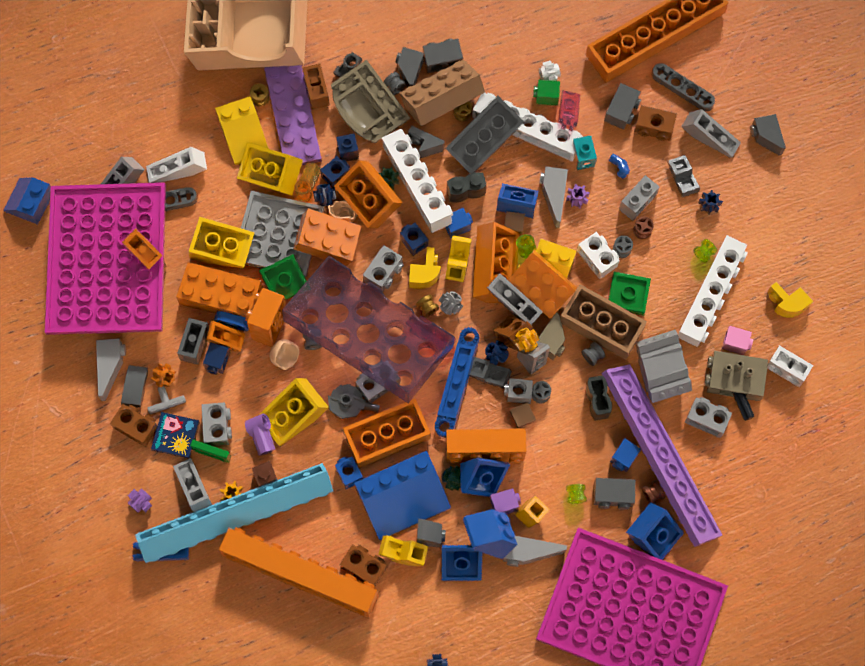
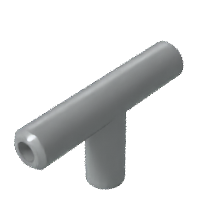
[147,386,186,414]

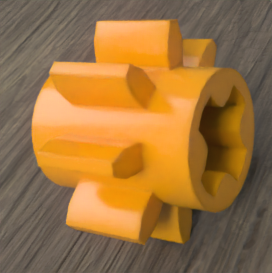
[514,328,540,352]
[220,481,244,501]

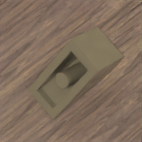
[537,312,566,360]

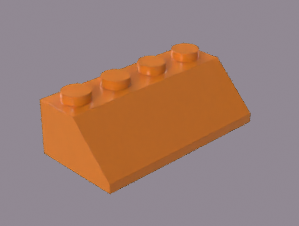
[473,222,519,304]

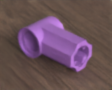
[245,413,276,456]

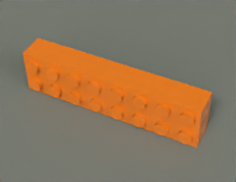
[586,0,729,83]
[219,527,378,618]

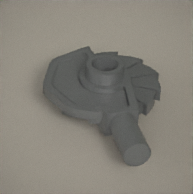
[328,384,380,419]

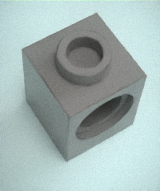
[504,378,533,404]

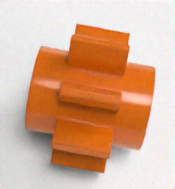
[151,363,176,387]

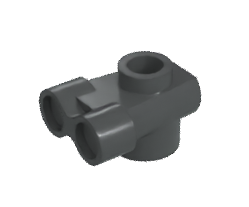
[333,52,363,78]

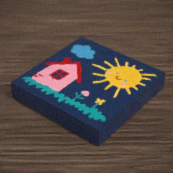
[151,412,200,459]

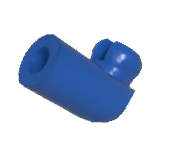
[609,153,630,179]

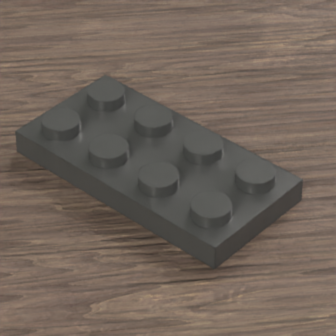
[445,96,525,174]

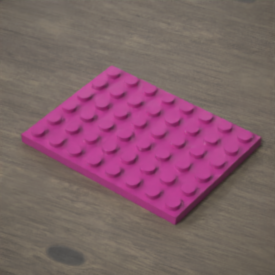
[45,183,166,335]
[536,527,728,666]

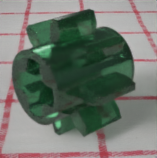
[379,167,400,190]
[442,466,461,491]

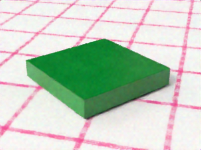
[259,254,310,300]
[608,272,651,316]

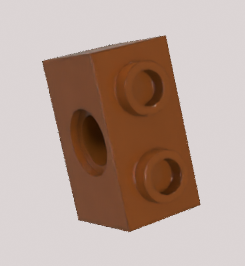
[634,105,677,141]

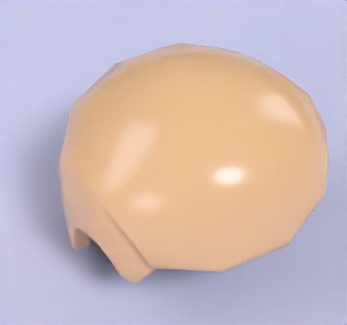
[328,200,357,223]
[269,339,299,370]

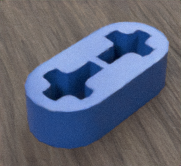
[214,311,249,331]

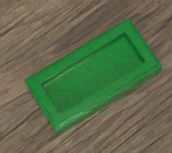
[190,439,231,463]

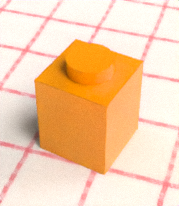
[515,496,550,528]

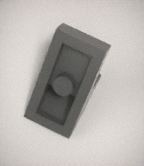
[408,126,445,159]

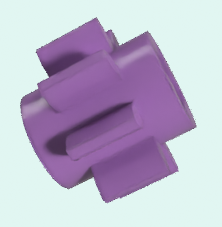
[566,184,590,209]
[128,488,152,513]

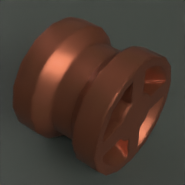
[633,217,654,239]
[642,480,666,504]

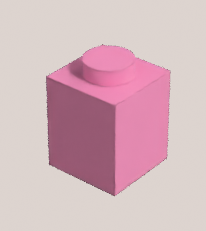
[722,326,753,355]

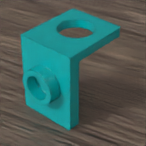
[573,135,597,170]

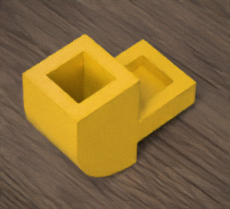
[445,236,471,282]
[409,247,441,289]
[767,282,813,318]
[378,535,428,566]

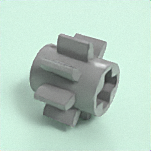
[438,291,463,315]

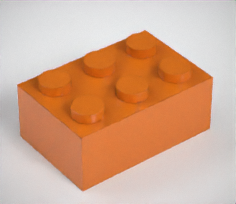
[334,160,403,228]
[293,208,361,267]
[508,250,577,319]
[246,288,288,347]

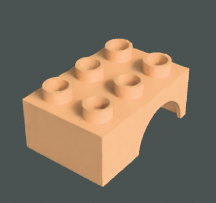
[184,0,307,70]

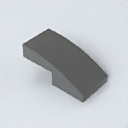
[668,155,700,197]
[470,357,512,389]
[121,365,148,407]

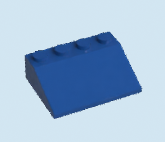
[355,451,451,541]

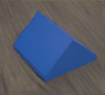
[496,183,539,218]
[460,458,510,497]
[442,545,482,581]

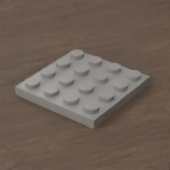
[241,191,324,278]

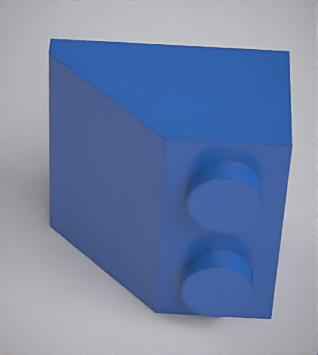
[3,177,51,224]
[626,502,684,560]
[463,509,517,559]

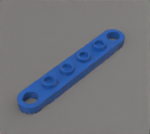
[434,327,480,437]

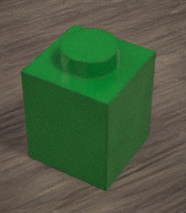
[533,80,560,106]

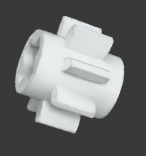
[539,60,561,81]

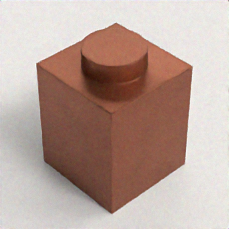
[252,461,277,487]

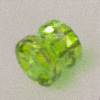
[516,234,537,258]
[693,239,717,263]
[566,484,587,504]

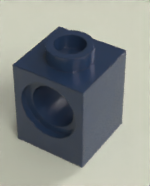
[336,134,359,162]
[320,156,350,188]
[400,223,428,256]
[203,342,230,375]

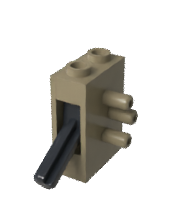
[704,351,768,421]

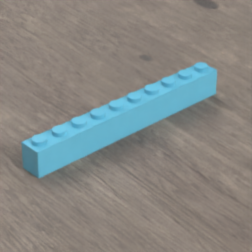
[135,463,333,563]

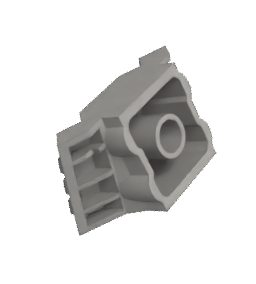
[636,330,692,403]

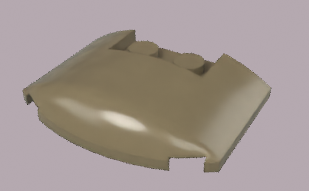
[331,60,410,143]

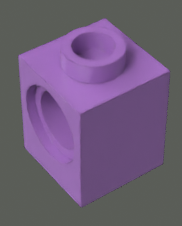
[490,489,521,514]

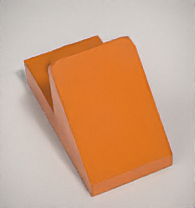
[122,228,163,269]
[207,321,245,352]

